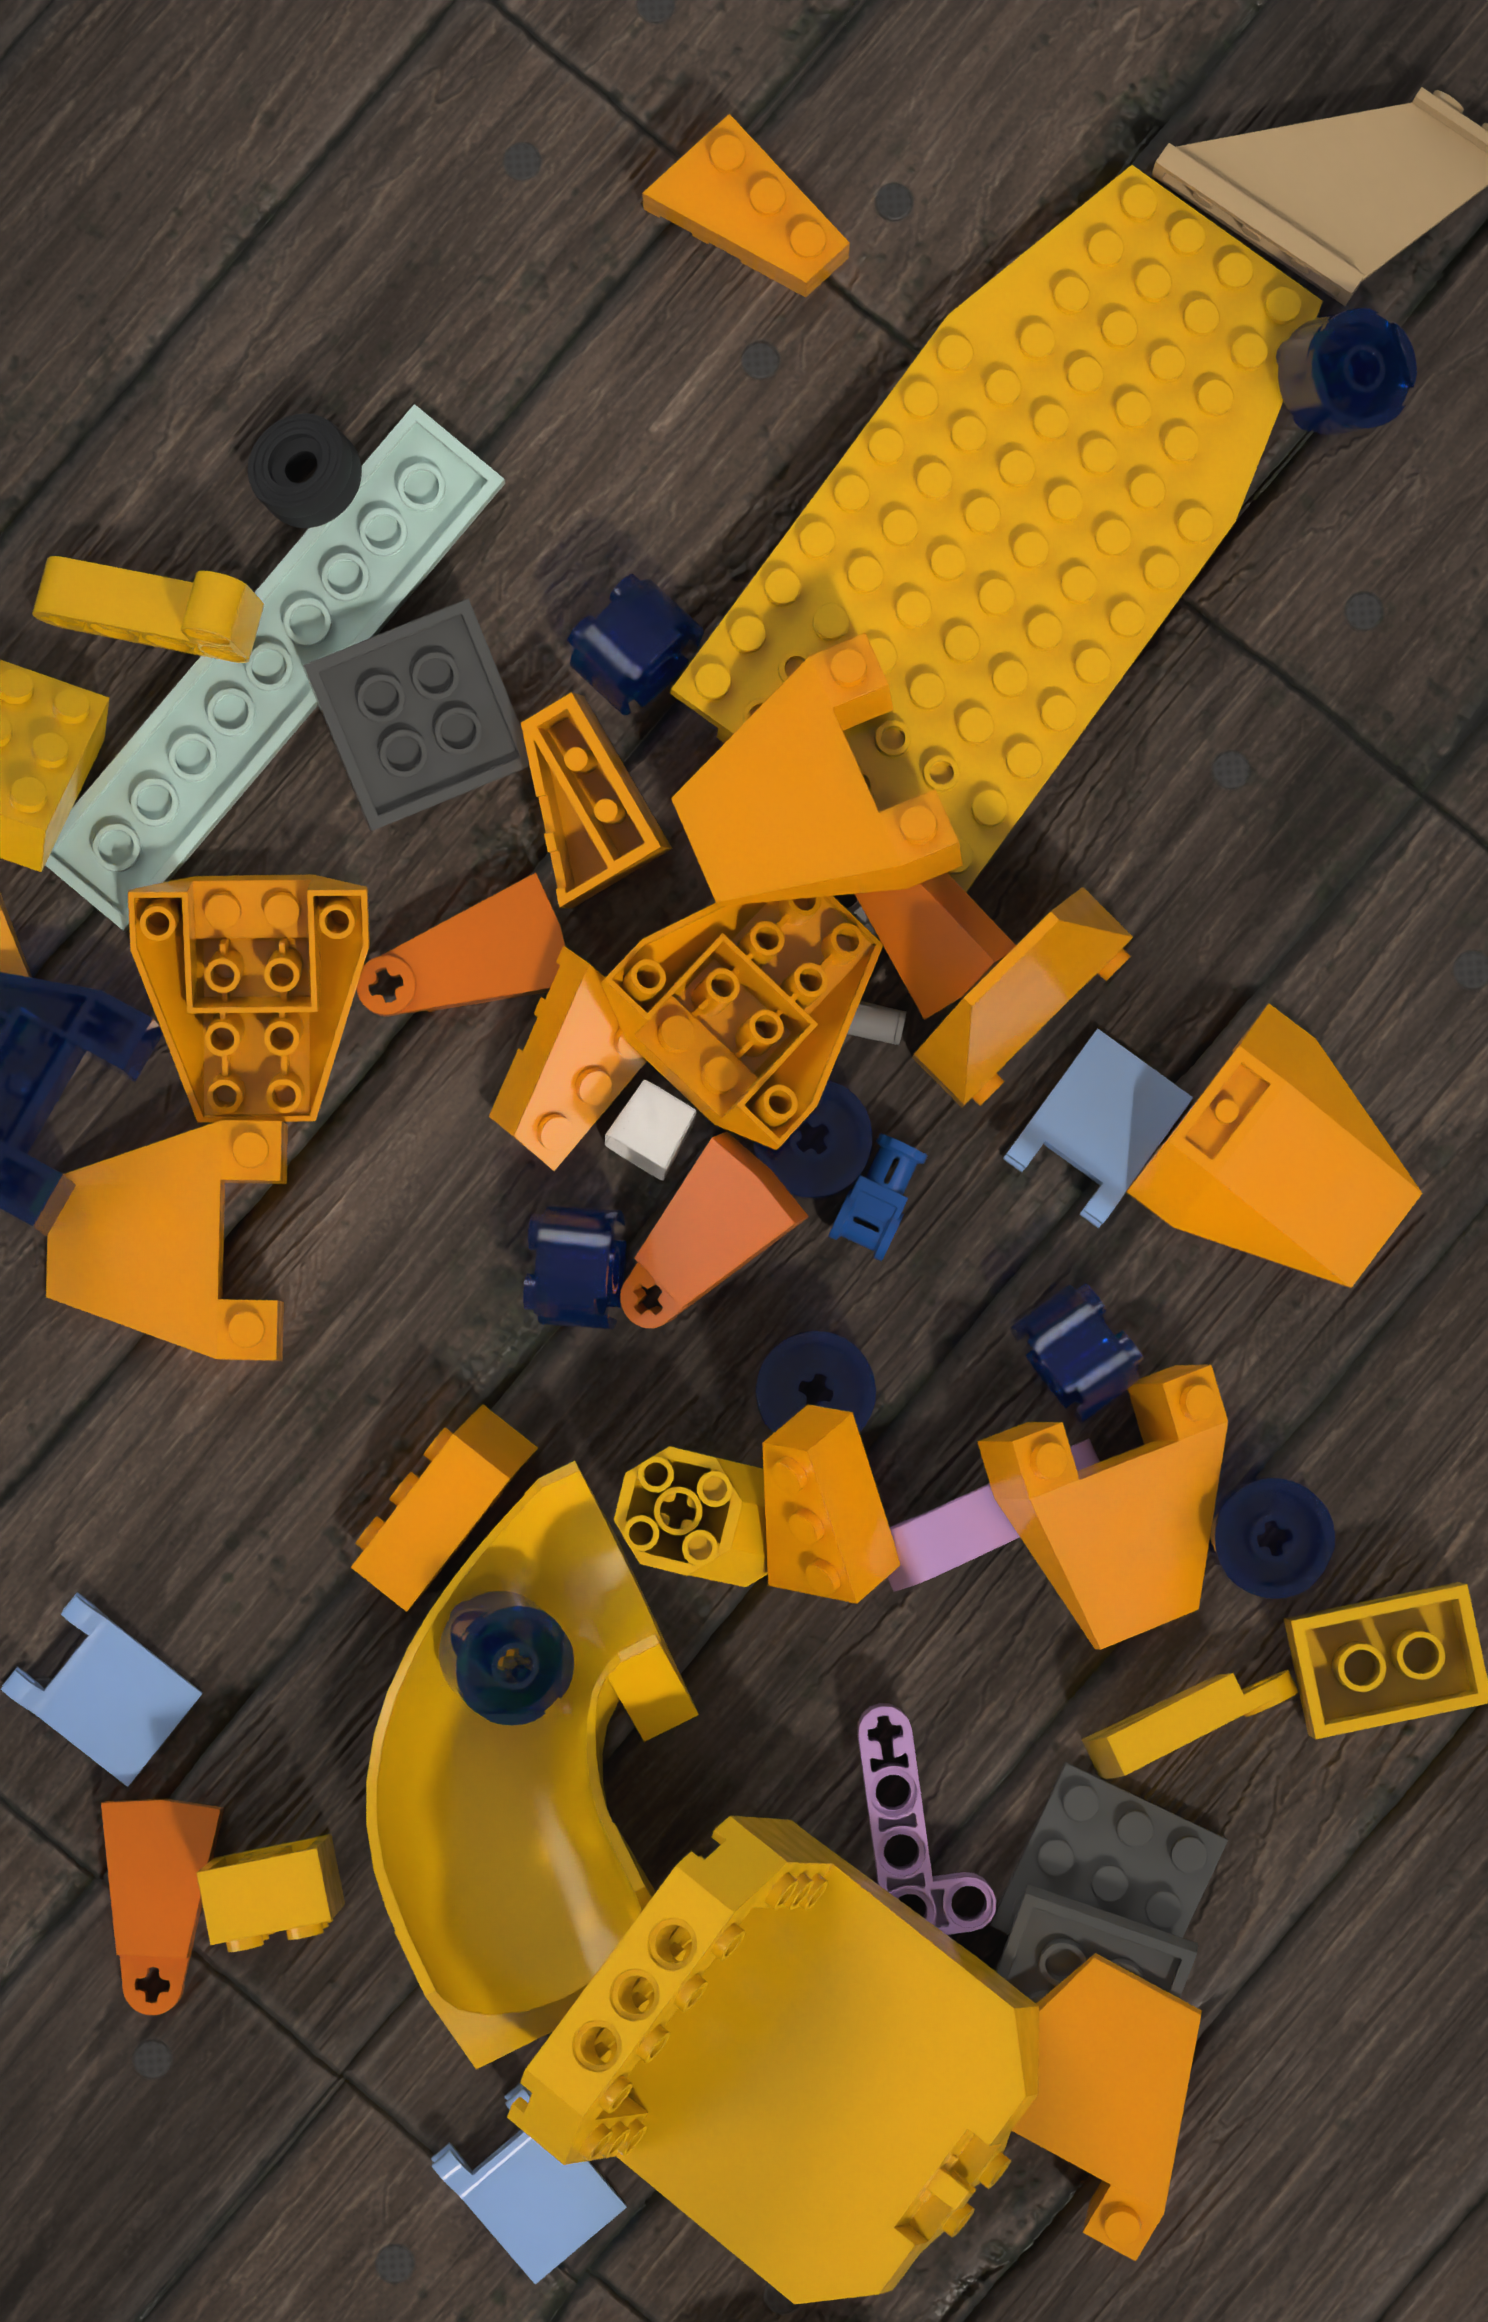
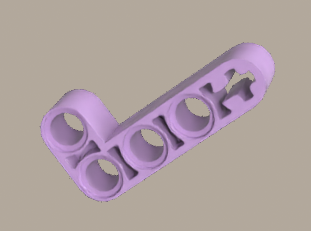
[887,1439,1100,1592]
[857,1703,996,1935]

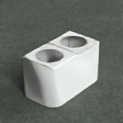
[605,1080,696,1181]

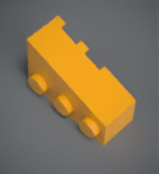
[762,1405,900,1604]

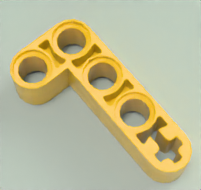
[32,556,264,663]

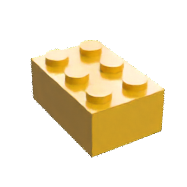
[0,660,109,872]
[1284,1582,1488,1739]
[196,1834,345,1952]

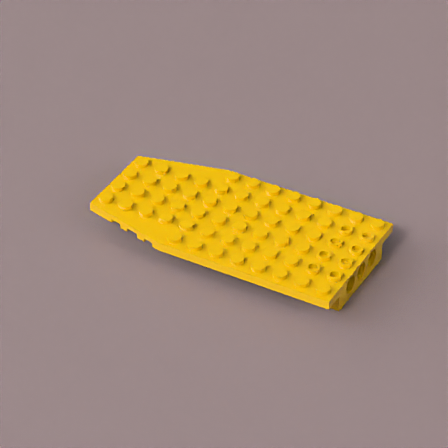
[670,165,1323,892]

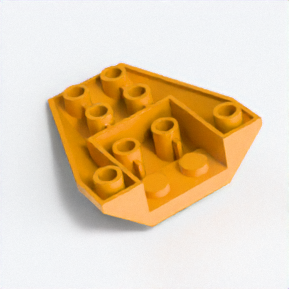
[128,875,370,1123]
[601,896,883,1150]
[1126,1003,1423,1288]

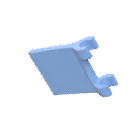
[1003,1028,1193,1228]
[1,1592,203,1787]
[431,2083,627,2284]

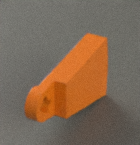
[855,872,1016,1020]
[356,873,566,1016]
[620,1132,809,1328]
[101,1798,224,2015]

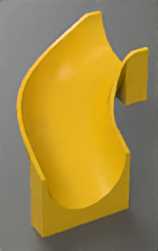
[366,1461,699,2069]

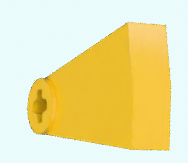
[1081,1670,1299,1779]

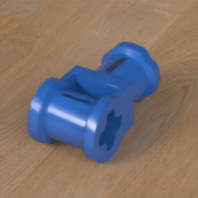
[828,1133,928,1262]

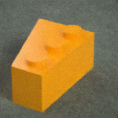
[642,114,850,298]
[521,692,672,909]
[489,945,647,1171]
[351,1404,538,1612]

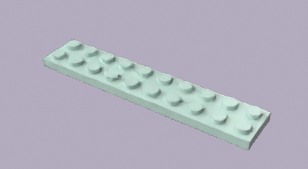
[45,404,505,932]

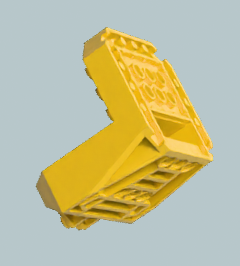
[507,1816,1039,2304]

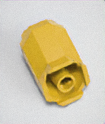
[614,1446,768,1587]

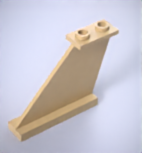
[1151,87,1488,306]

